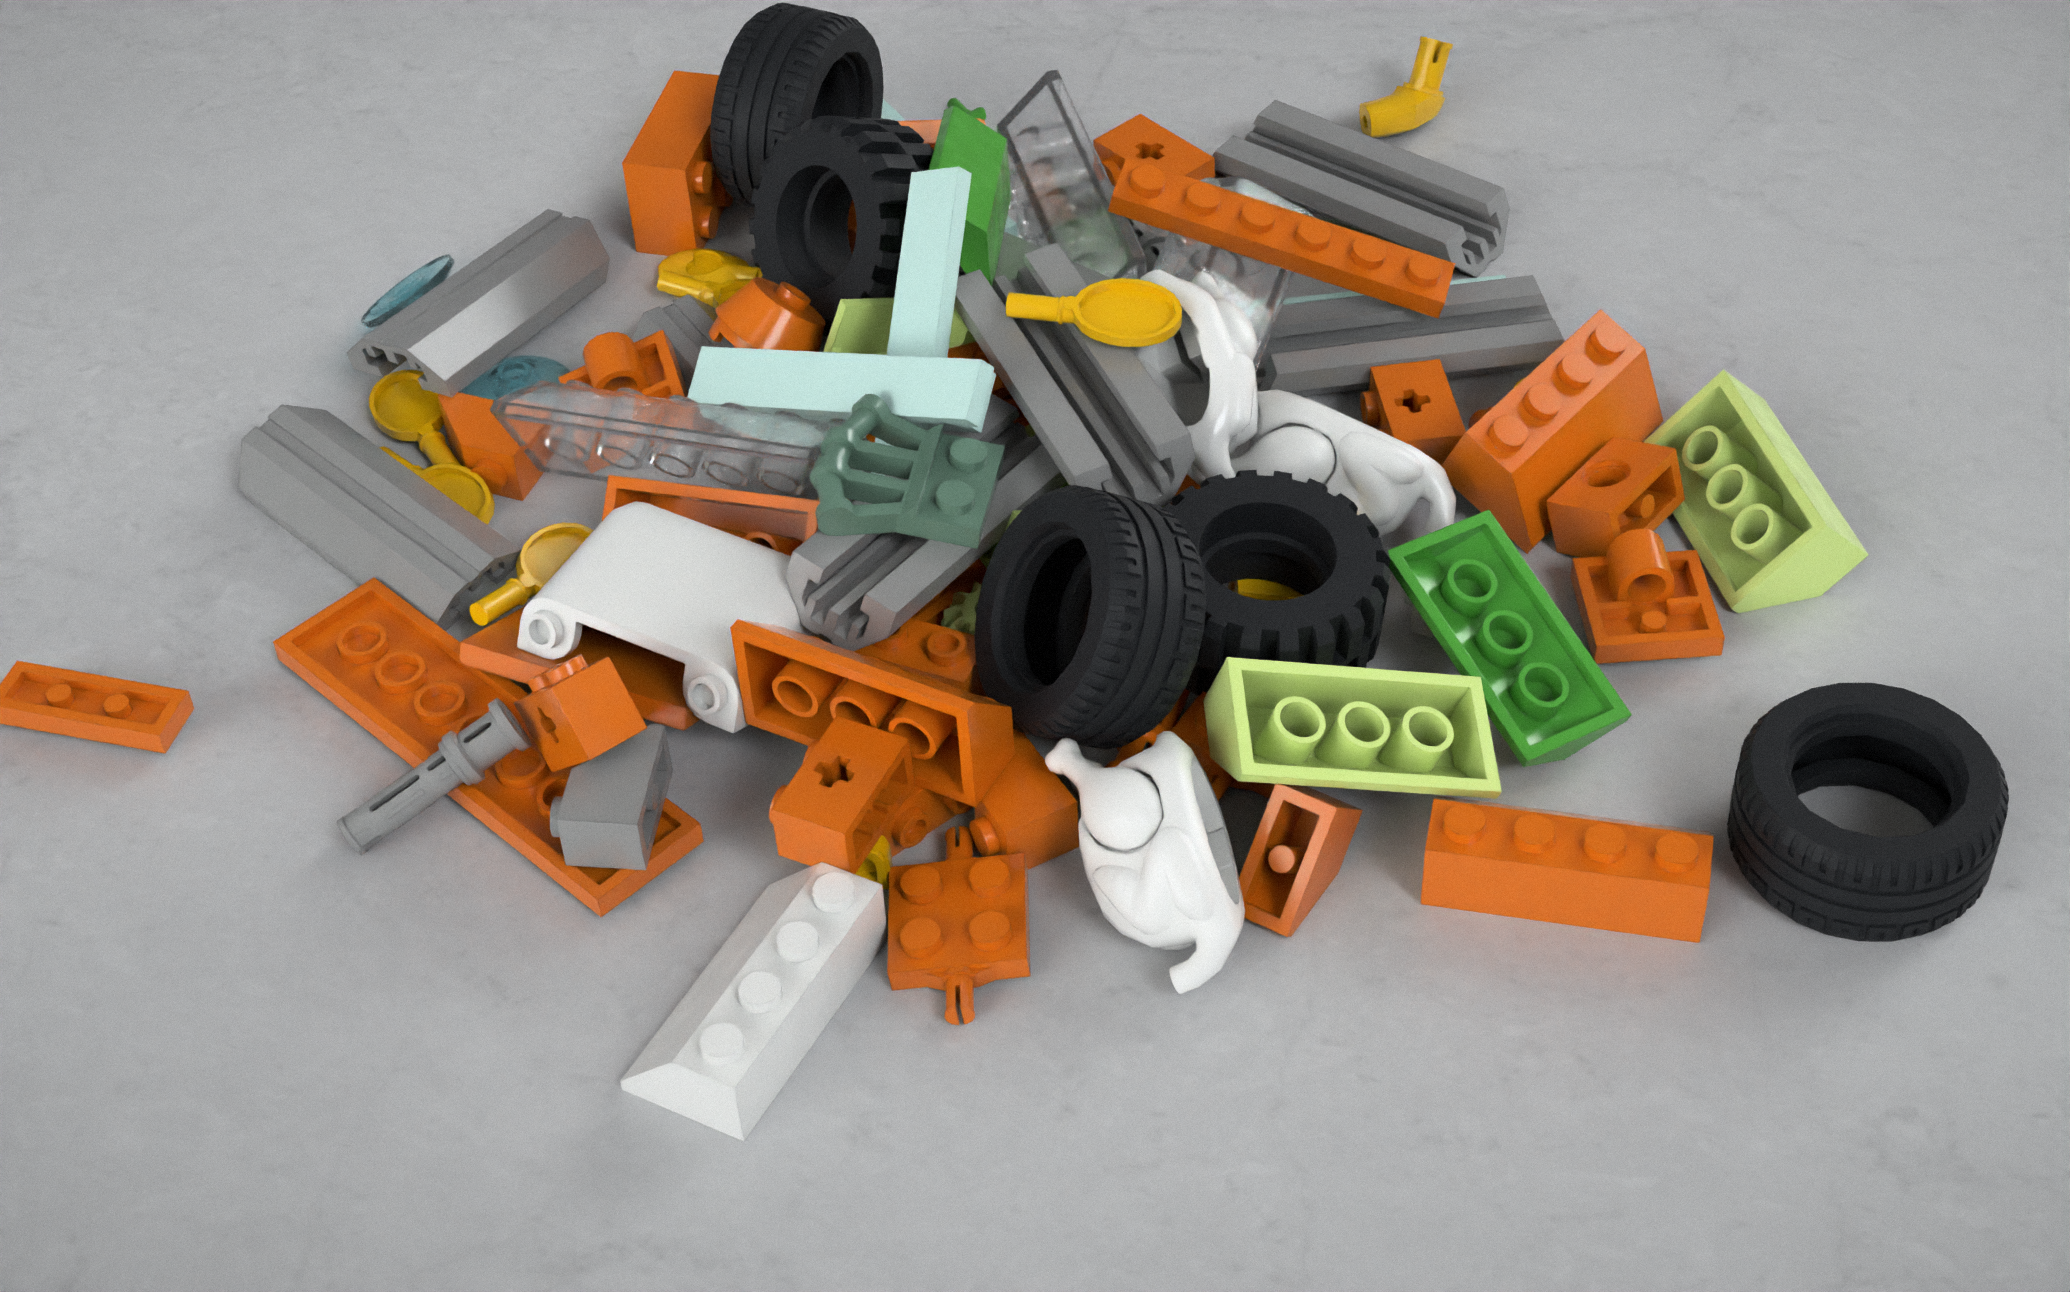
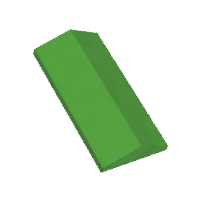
[929,105,1011,286]
[1388,510,1632,767]

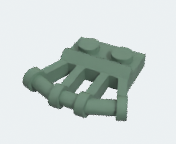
[810,394,1005,549]

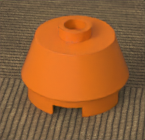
[708,277,826,352]

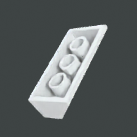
[620,862,888,1141]

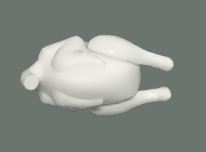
[1131,269,1259,479]
[1191,390,1456,537]
[1045,731,1245,994]

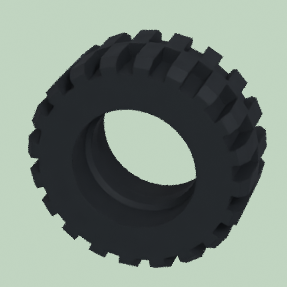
[749,116,934,336]
[1163,470,1391,696]

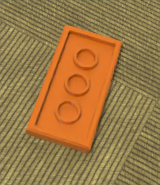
[459,605,700,731]

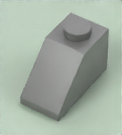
[550,724,673,870]

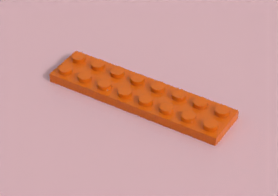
[273,577,704,917]

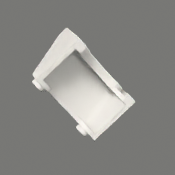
[517,501,823,734]

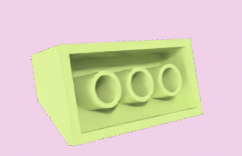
[1644,369,1869,613]
[1203,657,1502,799]

